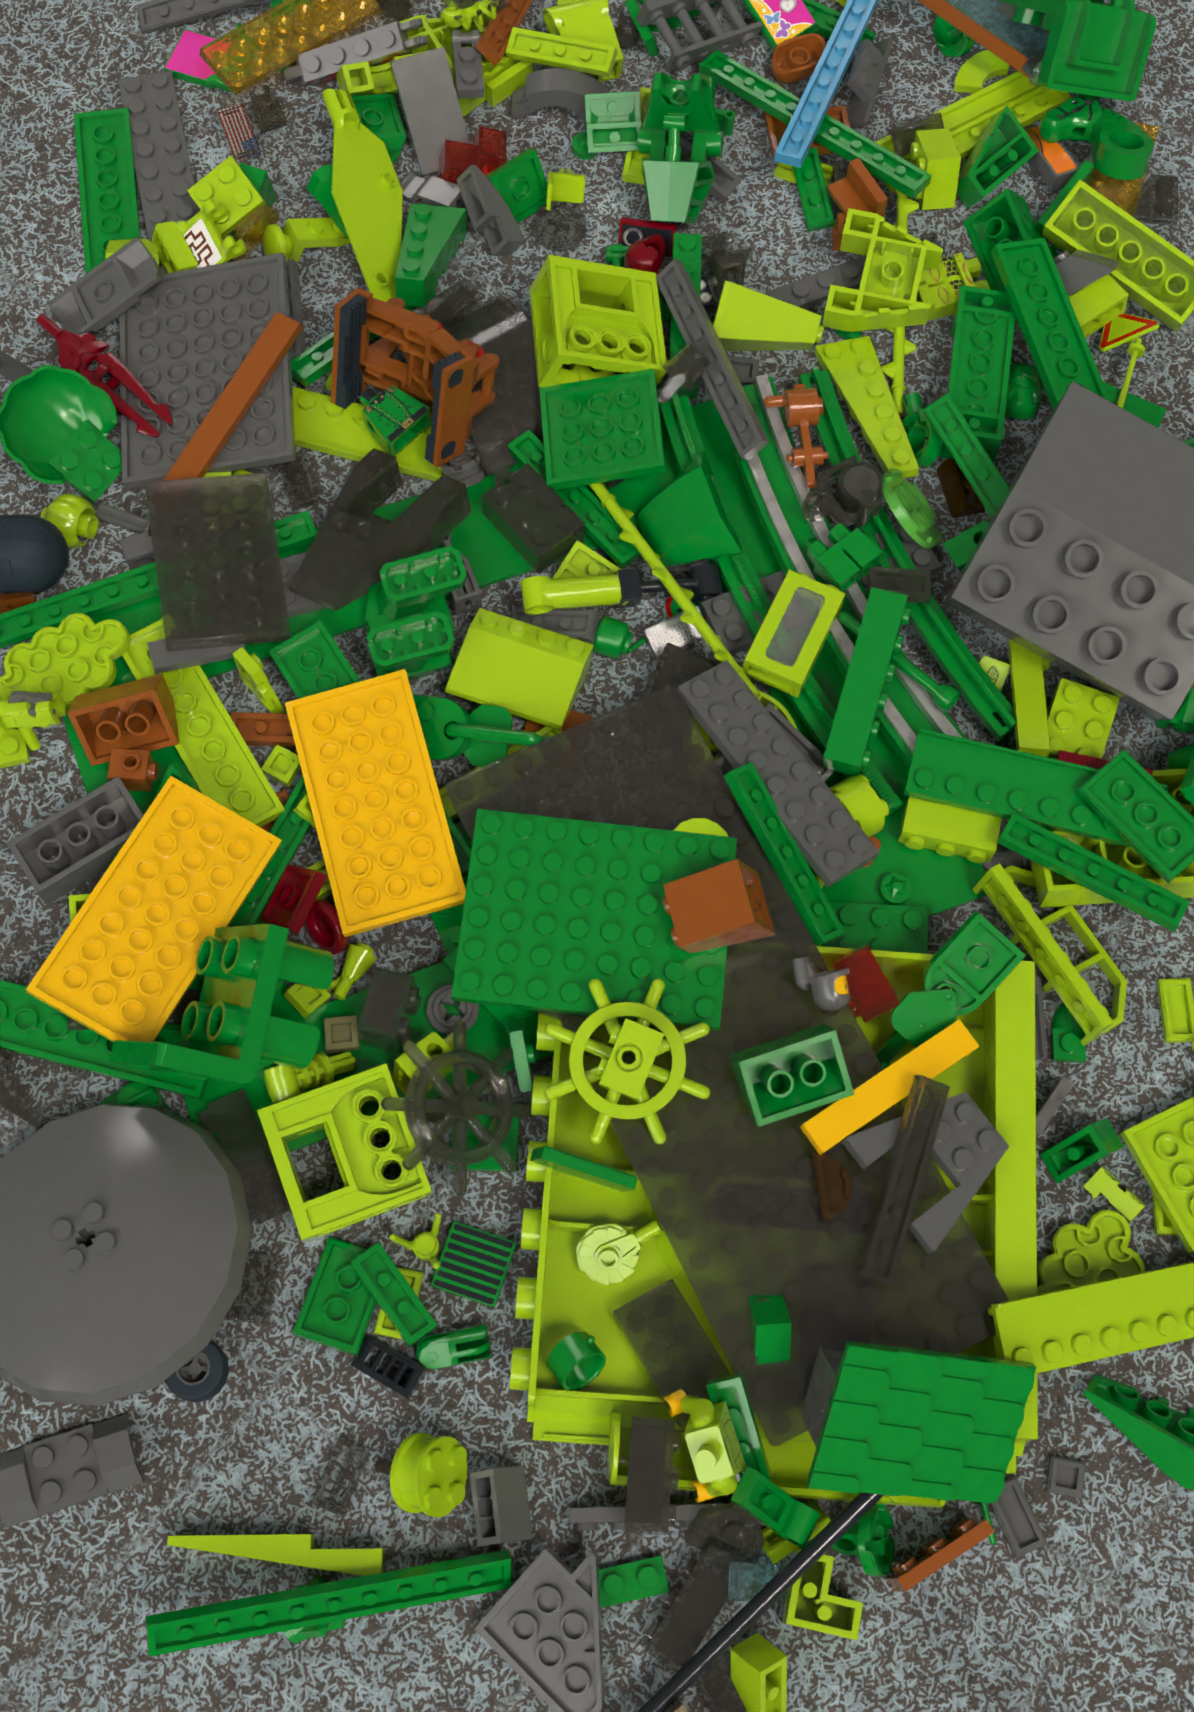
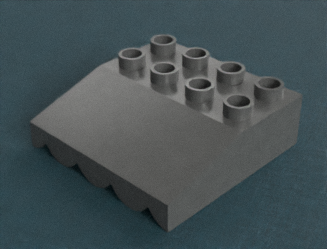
[944,381,1194,721]

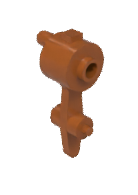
[764,384,828,489]

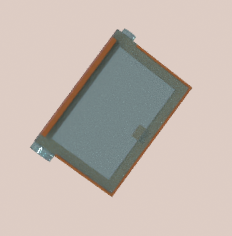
[917,0,1050,87]

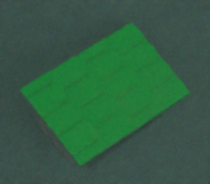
[801,1341,1036,1503]

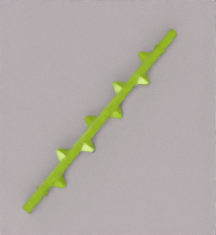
[882,189,919,417]
[589,482,760,698]

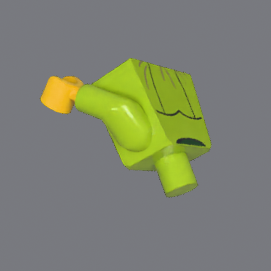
[664,1389,746,1503]

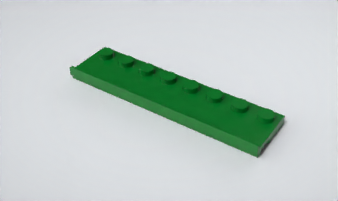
[903,729,1169,848]

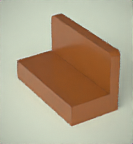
[827,158,888,217]

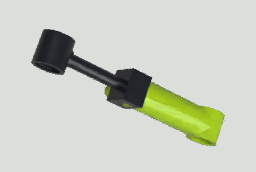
[520,563,723,615]

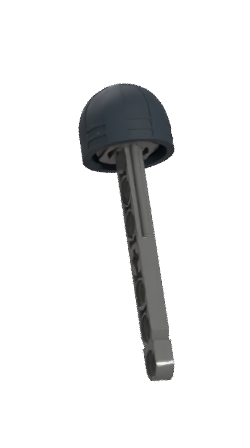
[0,514,69,594]

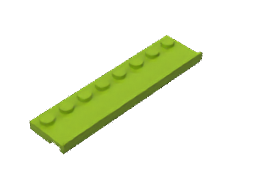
[876,71,1072,193]
[292,386,446,484]
[988,1261,1194,1374]

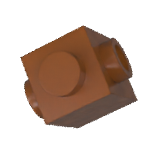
[107,749,159,792]

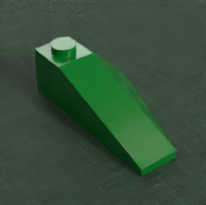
[1083,1374,1194,1491]

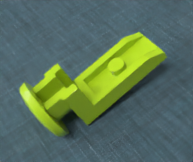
[262,218,350,262]

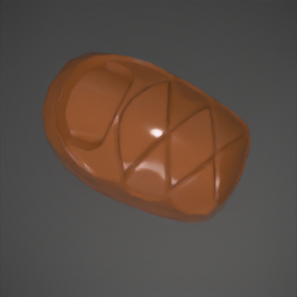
[771,33,827,84]

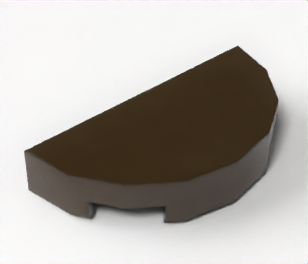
[811,1152,852,1223]

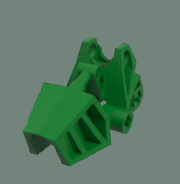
[638,73,724,223]

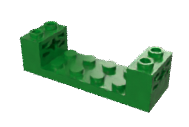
[938,285,1015,463]

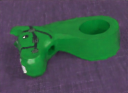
[1039,94,1155,180]

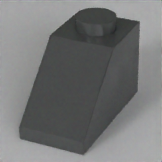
[1053,249,1119,296]

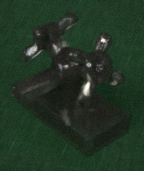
[701,231,753,305]

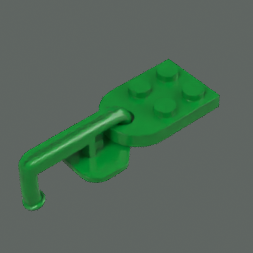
[413,695,556,768]
[868,910,1026,1075]

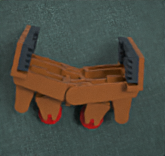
[331,287,500,467]

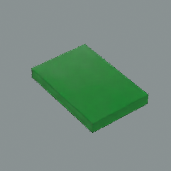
[292,1237,393,1357]

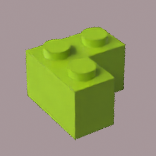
[910,128,961,210]
[781,1549,863,1640]

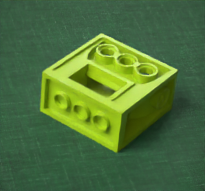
[529,255,668,388]
[257,1063,433,1242]

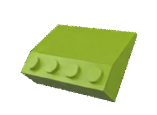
[445,608,594,730]

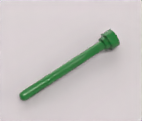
[838,611,961,713]

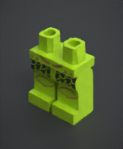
[917,252,990,321]

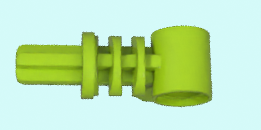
[263,1051,356,1102]

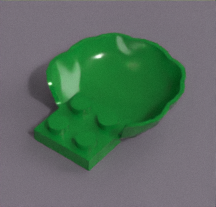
[0,365,122,504]

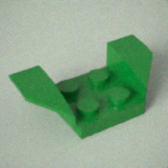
[351,93,406,165]

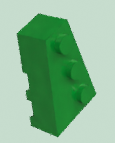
[957,106,1039,209]

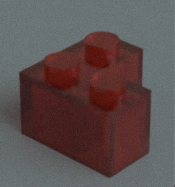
[439,126,506,185]
[832,943,900,1023]

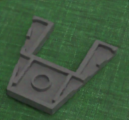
[842,1092,1009,1255]

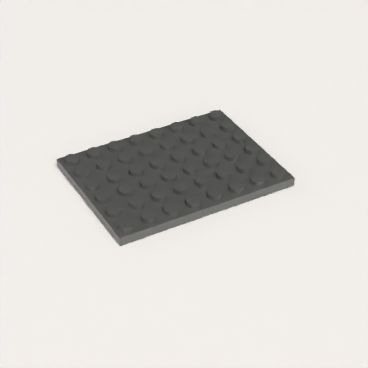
[119,252,296,489]

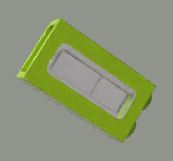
[743,569,846,697]

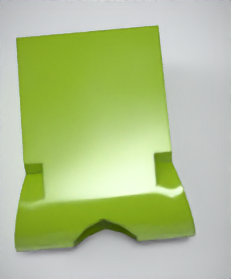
[542,0,624,82]

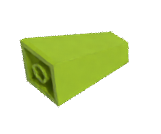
[713,280,824,351]

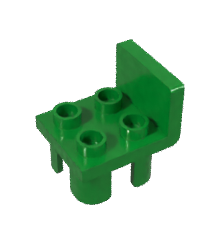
[997,0,1156,102]
[109,924,334,1084]

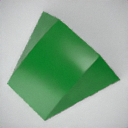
[636,451,744,568]

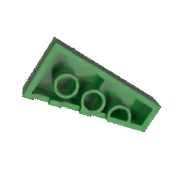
[395,204,467,307]

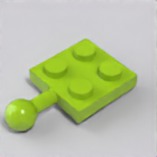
[176,156,267,239]

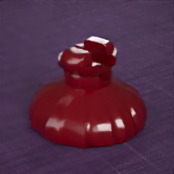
[304,898,349,955]

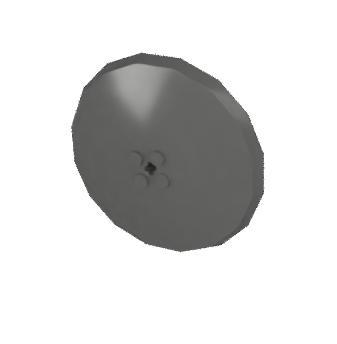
[0,1103,252,1406]

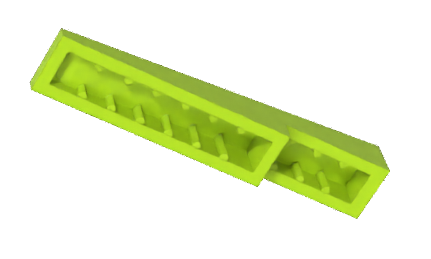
[167,1534,385,1576]

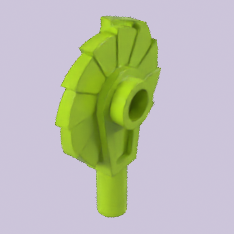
[576,1220,663,1285]

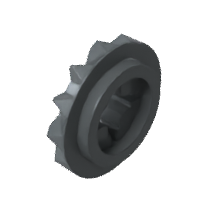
[427,984,479,1034]

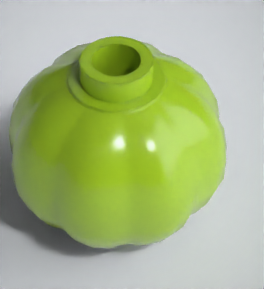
[41,494,99,549]

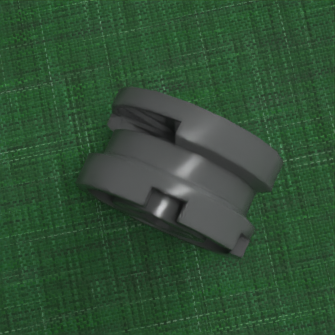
[440,451,485,489]

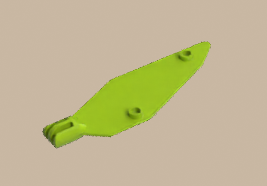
[322,89,403,302]

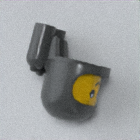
[792,956,851,1011]

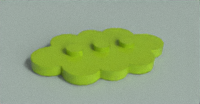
[0,613,131,708]
[1037,1210,1145,1368]

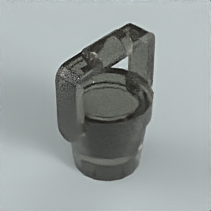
[657,343,711,403]

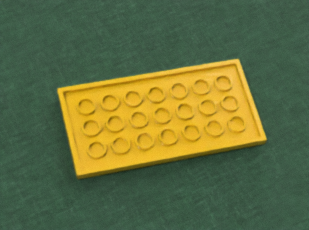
[285,669,466,937]
[26,776,282,1042]

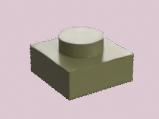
[324,1015,360,1053]

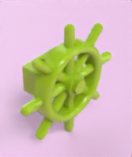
[545,978,710,1145]

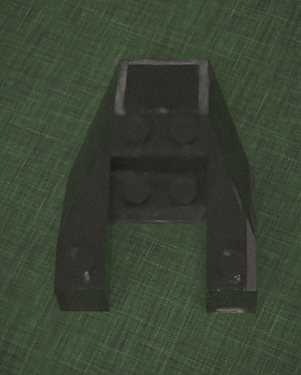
[289,448,471,611]

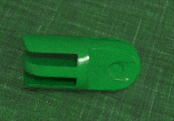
[416,1324,493,1369]

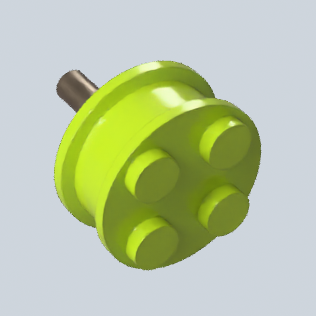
[375,1432,467,1518]

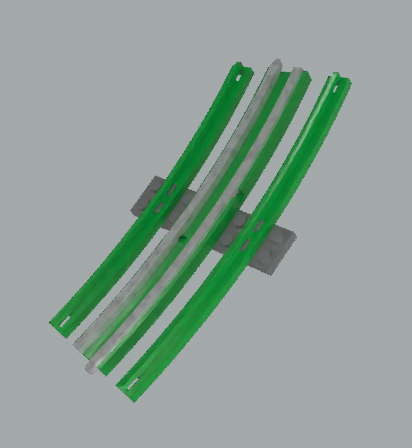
[659,366,1016,818]

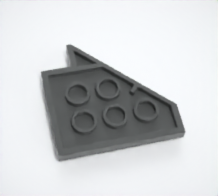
[474,1546,605,1712]

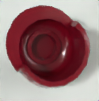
[624,234,666,287]

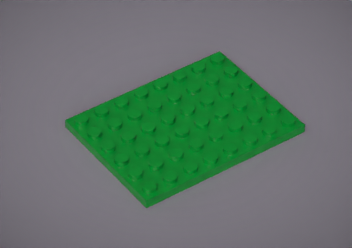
[451,809,737,1031]

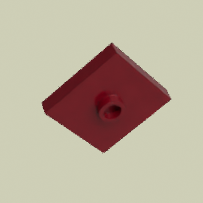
[259,864,328,934]

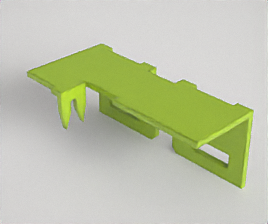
[1083,1165,1145,1222]

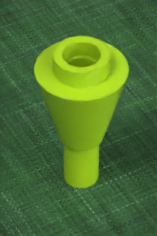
[333,942,377,1001]

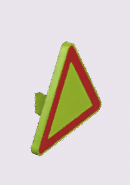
[1099,313,1159,352]

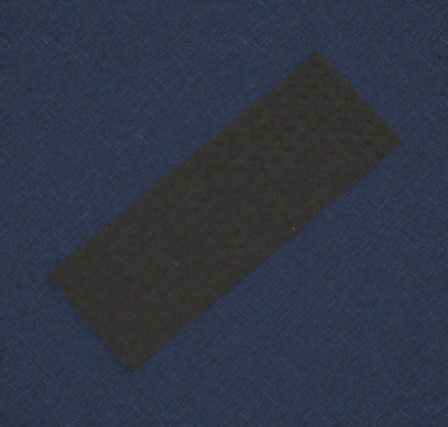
[446,685,1009,1447]

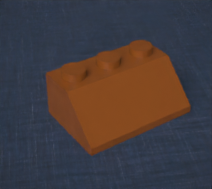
[67,674,179,766]

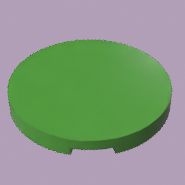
[880,468,942,549]

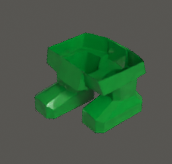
[365,546,467,681]

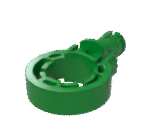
[902,392,943,468]

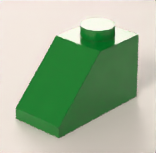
[1040,1118,1124,1184]

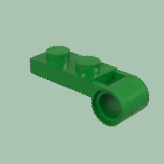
[731,1467,820,1548]

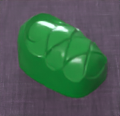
[1005,363,1042,420]

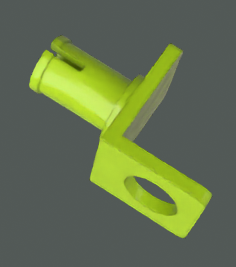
[546,168,585,211]

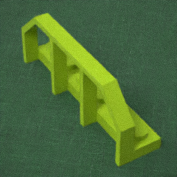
[972,864,1127,1046]

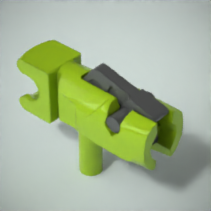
[0,691,66,751]

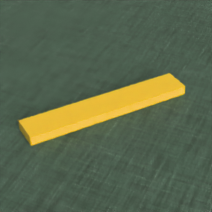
[800,1019,980,1155]

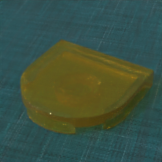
[232,205,279,261]

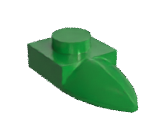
[1050,1002,1086,1063]

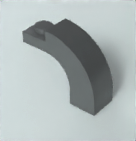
[511,68,609,122]

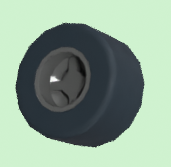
[164,1341,229,1403]

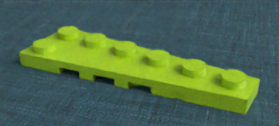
[815,336,919,478]

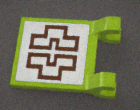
[182,198,247,268]

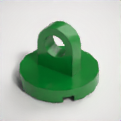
[831,1504,895,1577]

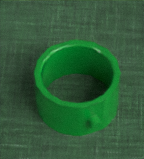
[546,1332,606,1391]

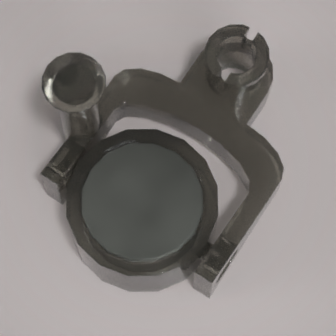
[802,455,883,527]

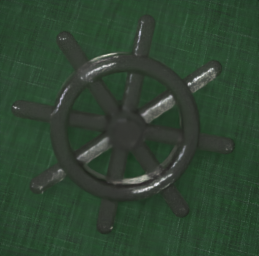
[381,1021,534,1196]

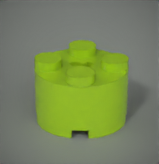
[829,774,889,838]

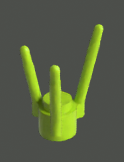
[389,1213,442,1269]

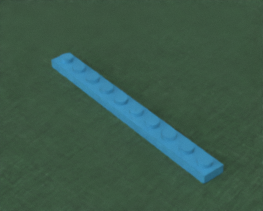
[774,0,879,168]

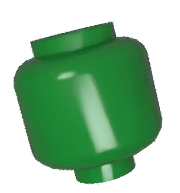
[591,616,633,659]

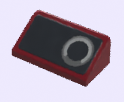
[618,217,676,257]

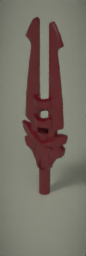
[36,314,173,437]

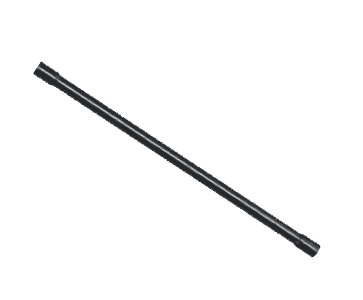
[637,1492,884,1712]

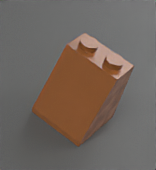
[663,859,775,954]

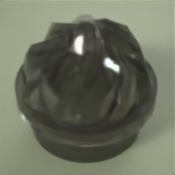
[614,21,639,50]

